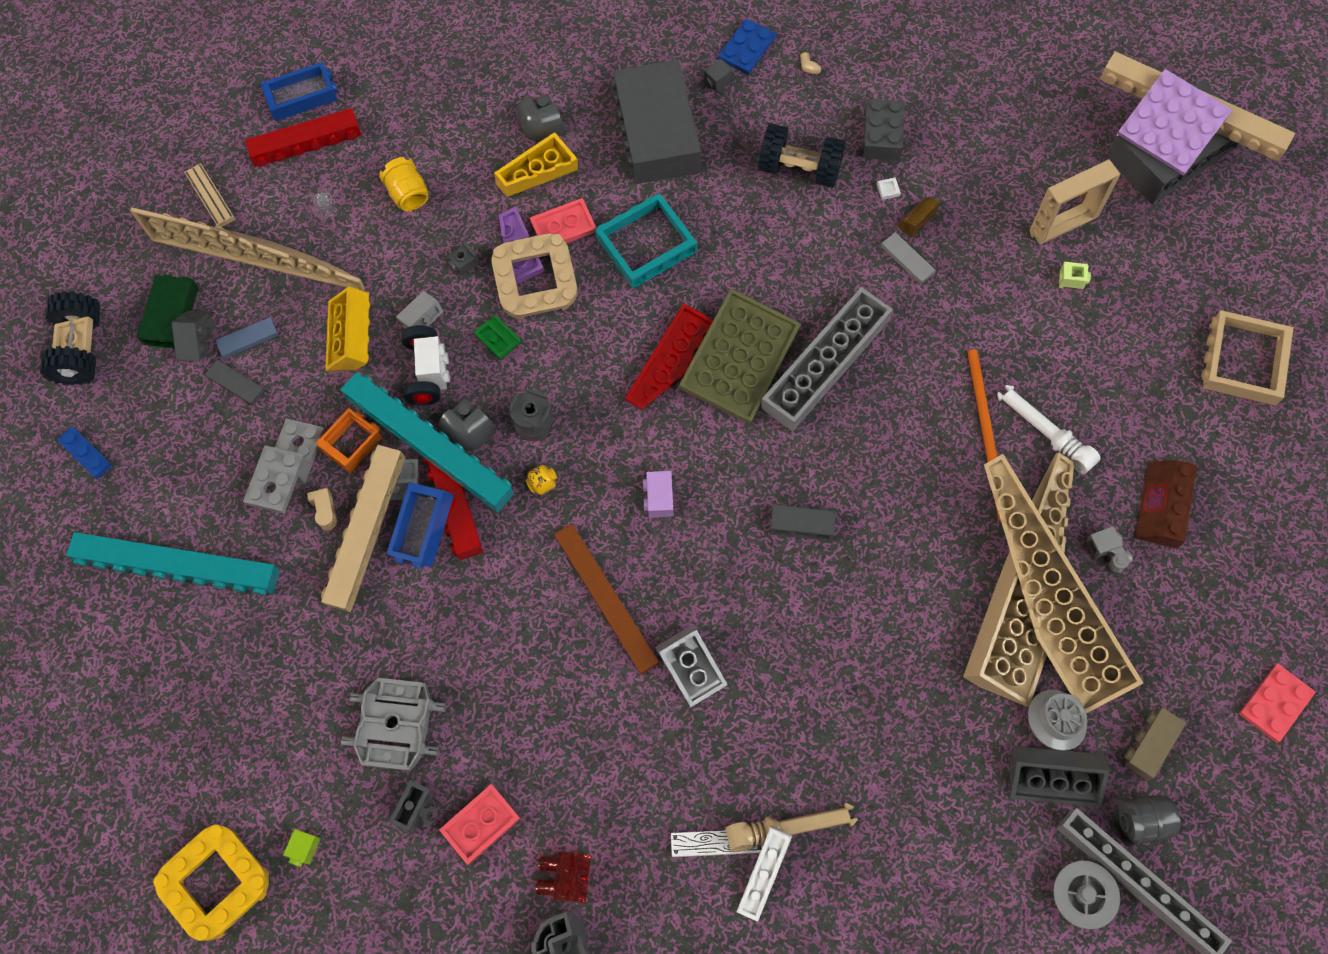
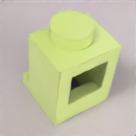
[1059,262,1091,289]

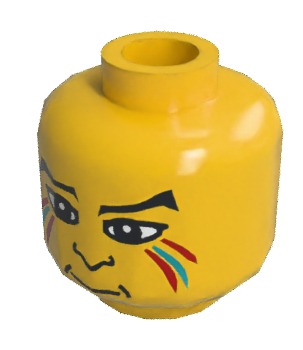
[526,465,558,495]

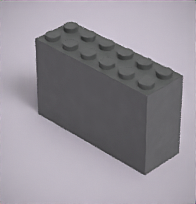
[611,59,701,184]
[1106,80,1239,205]

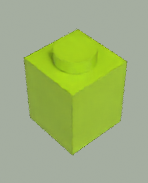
[283,829,321,867]

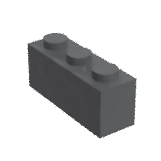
[770,503,836,541]

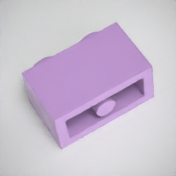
[643,471,674,518]

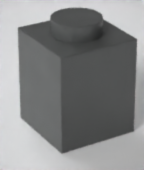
[704,59,733,92]

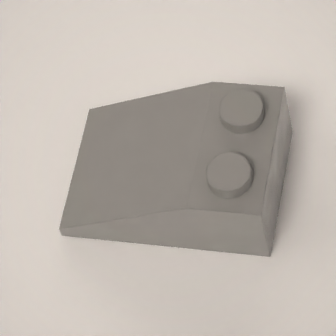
[655,625,728,707]

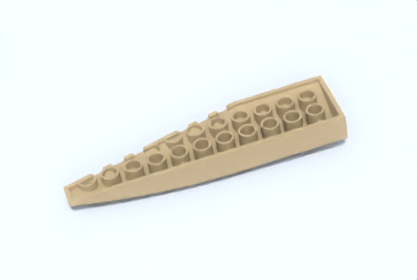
[963,452,1074,707]

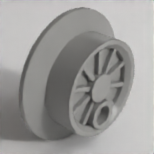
[1028,690,1087,751]
[1053,861,1120,929]

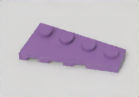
[499,207,545,284]

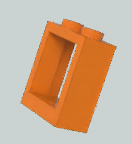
[315,408,382,473]

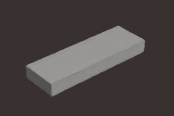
[881,232,936,284]

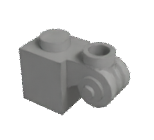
[1085,526,1133,573]

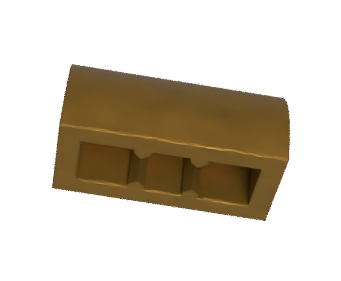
[897,197,940,238]

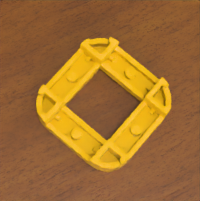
[153,825,269,941]

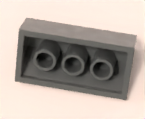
[1010,746,1110,807]

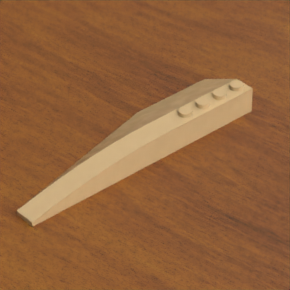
[130,208,365,291]
[984,454,1143,713]

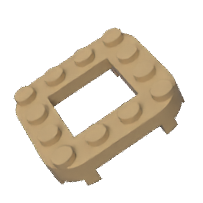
[492,234,578,320]

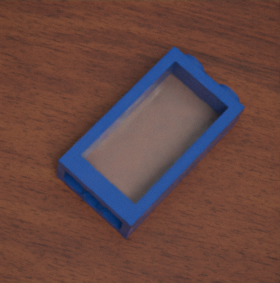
[260,62,338,121]
[387,482,454,569]

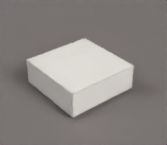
[877,178,901,200]

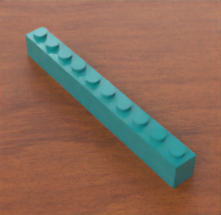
[340,372,514,513]
[66,532,280,596]

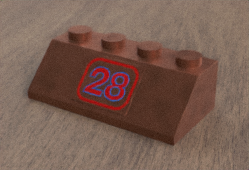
[1135,460,1198,549]

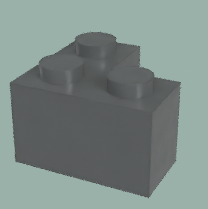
[172,310,214,361]

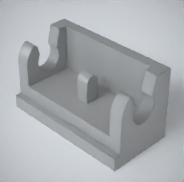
[396,291,444,329]

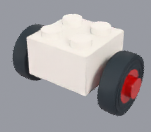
[401,325,450,406]

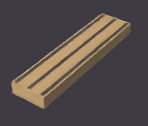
[184,163,236,227]

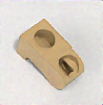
[307,488,337,531]

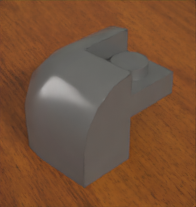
[515,94,564,142]
[438,398,496,451]
[531,911,589,954]

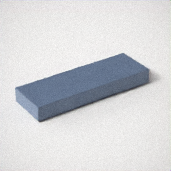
[215,317,279,359]

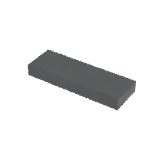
[205,360,265,406]

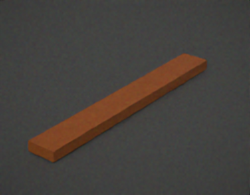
[554,524,659,675]

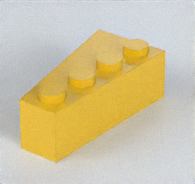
[494,132,578,197]

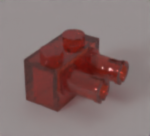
[536,852,591,904]

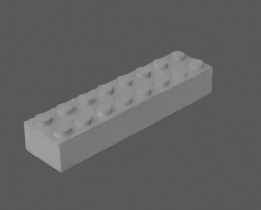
[761,287,893,432]

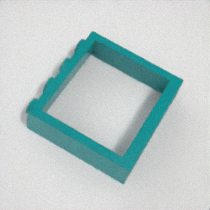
[595,193,697,289]

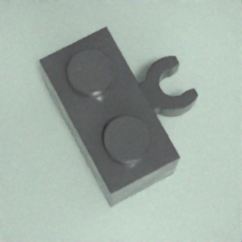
[389,780,440,835]

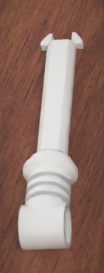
[997,385,1101,474]

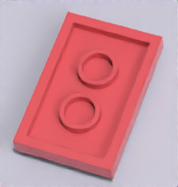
[530,198,596,243]
[1239,664,1316,743]
[439,784,521,865]

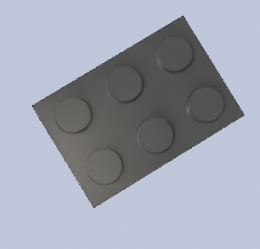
[862,99,905,161]

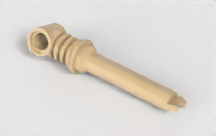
[725,803,857,852]

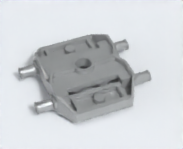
[341,678,446,772]

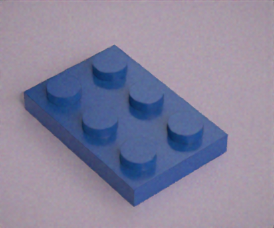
[718,18,777,75]

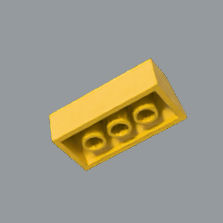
[325,286,370,371]

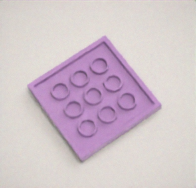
[1117,69,1232,176]

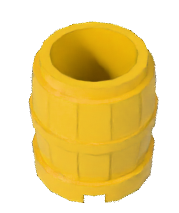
[379,157,428,212]

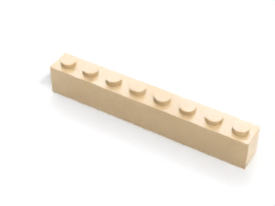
[321,445,405,612]

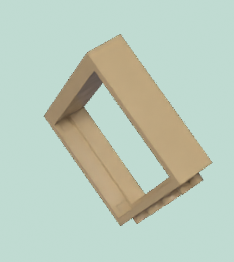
[1030,159,1121,245]
[1201,310,1294,406]

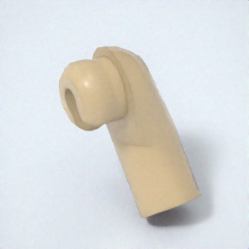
[800,52,821,75]

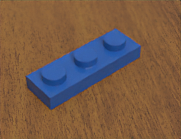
[56,426,112,479]

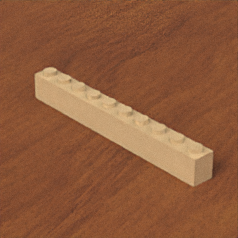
[1100,51,1295,161]

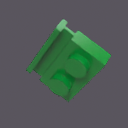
[474,315,522,361]

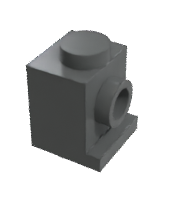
[448,241,480,276]

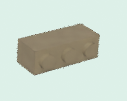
[1123,707,1186,781]

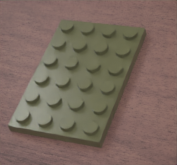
[678,289,801,424]

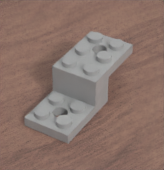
[243,419,325,514]

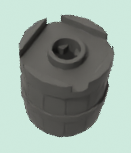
[509,390,553,441]
[1113,795,1181,846]

